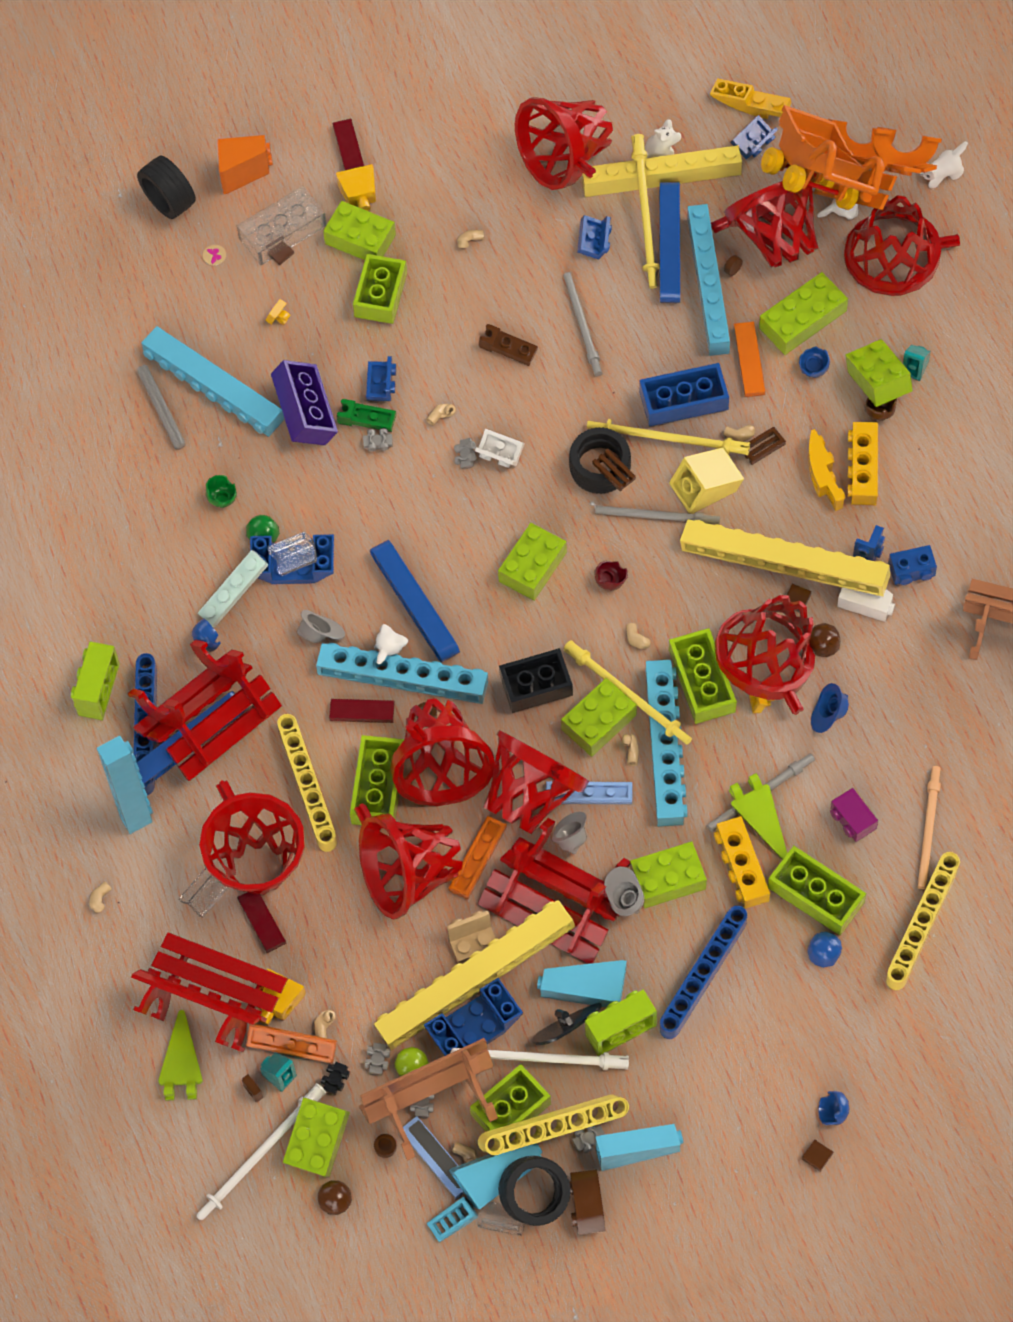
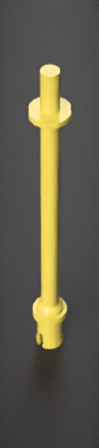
[631,134,660,289]
[587,419,750,456]
[563,640,692,745]

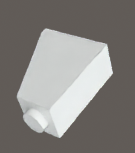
[837,587,895,622]

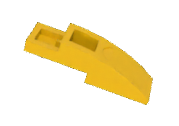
[710,78,792,119]
[808,429,845,511]

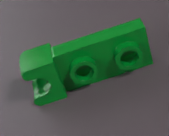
[337,399,397,432]

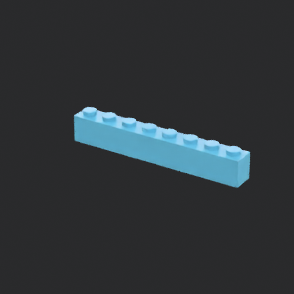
[687,204,730,356]
[141,326,284,437]
[96,736,153,834]

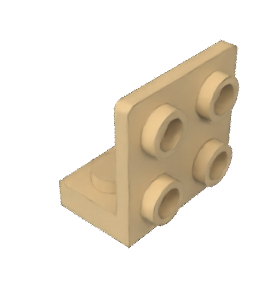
[447,911,496,964]

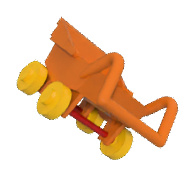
[761,105,884,210]

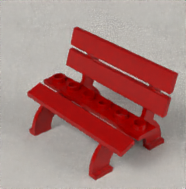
[127,640,282,781]
[478,818,630,964]
[131,932,288,1053]

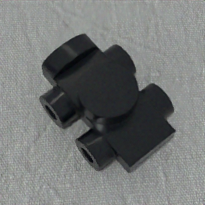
[321,1062,350,1095]

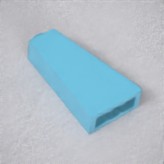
[537,960,627,1007]
[595,1124,684,1171]
[449,1143,543,1210]

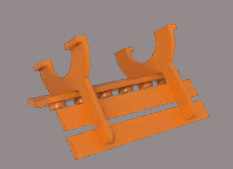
[813,119,942,210]

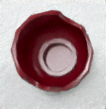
[594,560,628,591]

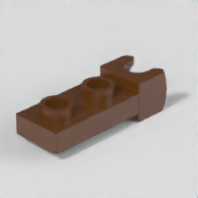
[479,324,538,366]

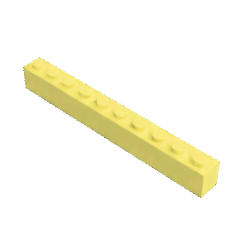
[680,519,890,597]
[374,900,575,1051]

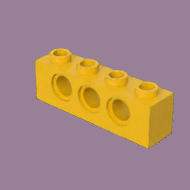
[847,422,878,505]
[714,816,770,909]

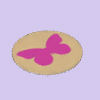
[203,245,226,265]

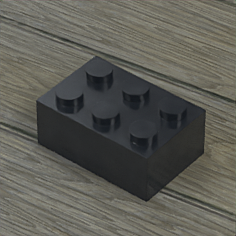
[499,648,573,713]

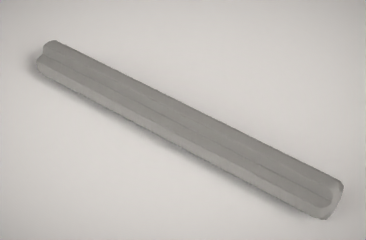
[137,365,185,449]

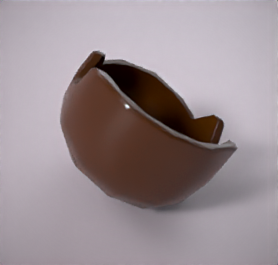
[865,398,897,421]
[809,623,841,657]
[318,1180,352,1215]

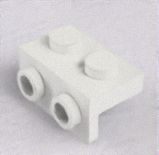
[475,429,525,468]

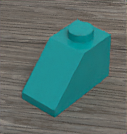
[903,344,931,381]
[260,1052,297,1092]

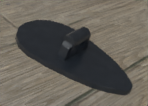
[532,1003,602,1045]

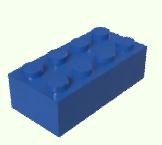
[639,363,729,427]

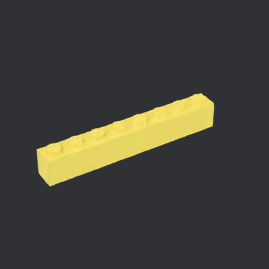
[582,145,742,197]

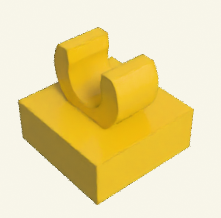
[265,299,291,325]
[749,695,775,713]

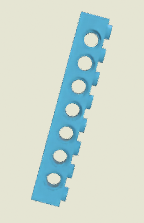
[316,643,488,704]
[646,660,688,827]

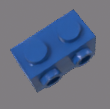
[888,545,937,585]

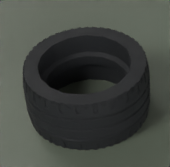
[137,155,196,219]
[569,427,631,494]
[498,1156,571,1226]

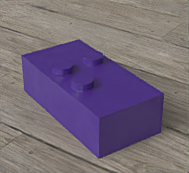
[271,360,338,445]

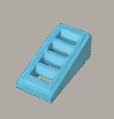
[427,1197,479,1242]

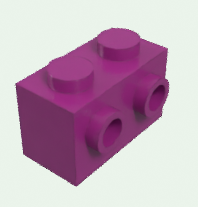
[830,788,878,842]

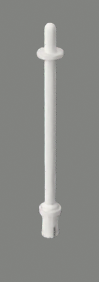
[450,1048,629,1070]
[197,1083,326,1220]

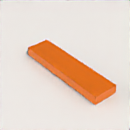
[734,321,765,397]
[448,816,507,900]
[246,1024,337,1064]

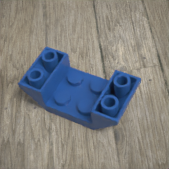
[250,534,334,584]
[424,978,523,1056]

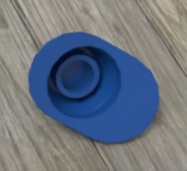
[811,683,849,733]

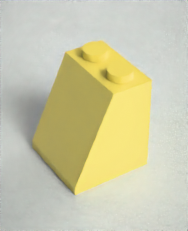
[669,447,744,514]

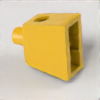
[336,164,376,211]
[259,968,306,1026]

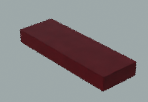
[332,119,364,170]
[329,699,395,723]
[237,892,286,953]

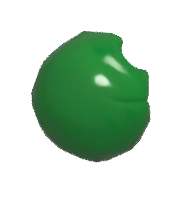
[205,475,237,508]
[246,515,280,543]

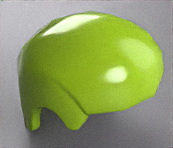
[394,1047,429,1076]

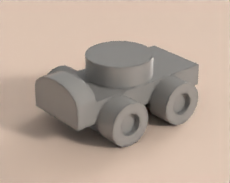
[363,429,393,451]
[454,438,476,469]
[365,1043,391,1076]
[411,1094,435,1118]
[572,1125,606,1153]

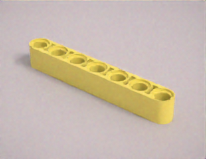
[277,714,337,852]
[886,852,960,990]
[478,1094,629,1155]

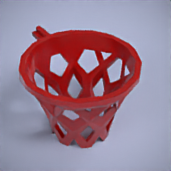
[514,97,613,190]
[711,174,819,268]
[844,195,960,296]
[714,595,815,715]
[390,698,495,807]
[483,730,589,835]
[199,780,305,895]
[354,803,463,920]

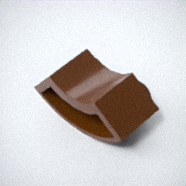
[569,1169,606,1235]

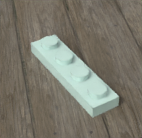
[198,550,269,628]

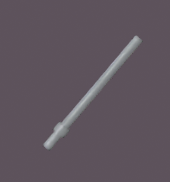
[563,272,603,377]
[595,505,720,524]
[707,753,815,832]

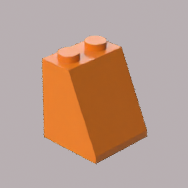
[217,135,273,194]

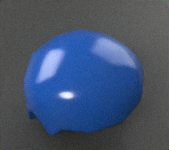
[799,346,830,378]
[192,618,221,652]
[807,931,842,968]
[818,1091,850,1125]

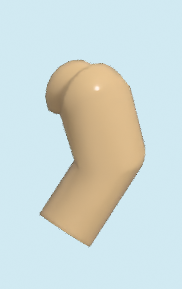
[457,230,484,248]
[426,404,456,426]
[724,425,755,442]
[626,623,651,649]
[622,734,639,766]
[89,881,112,913]
[314,1010,335,1038]
[452,1142,478,1163]

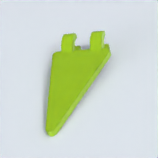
[729,773,787,860]
[158,1010,203,1101]

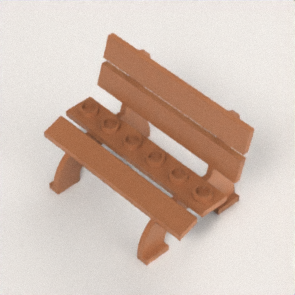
[963,578,1013,660]
[359,1038,498,1161]

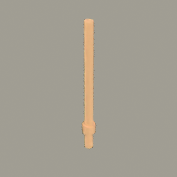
[917,766,941,890]

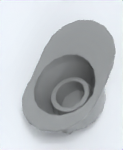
[297,610,345,643]
[552,812,587,854]
[604,866,645,916]

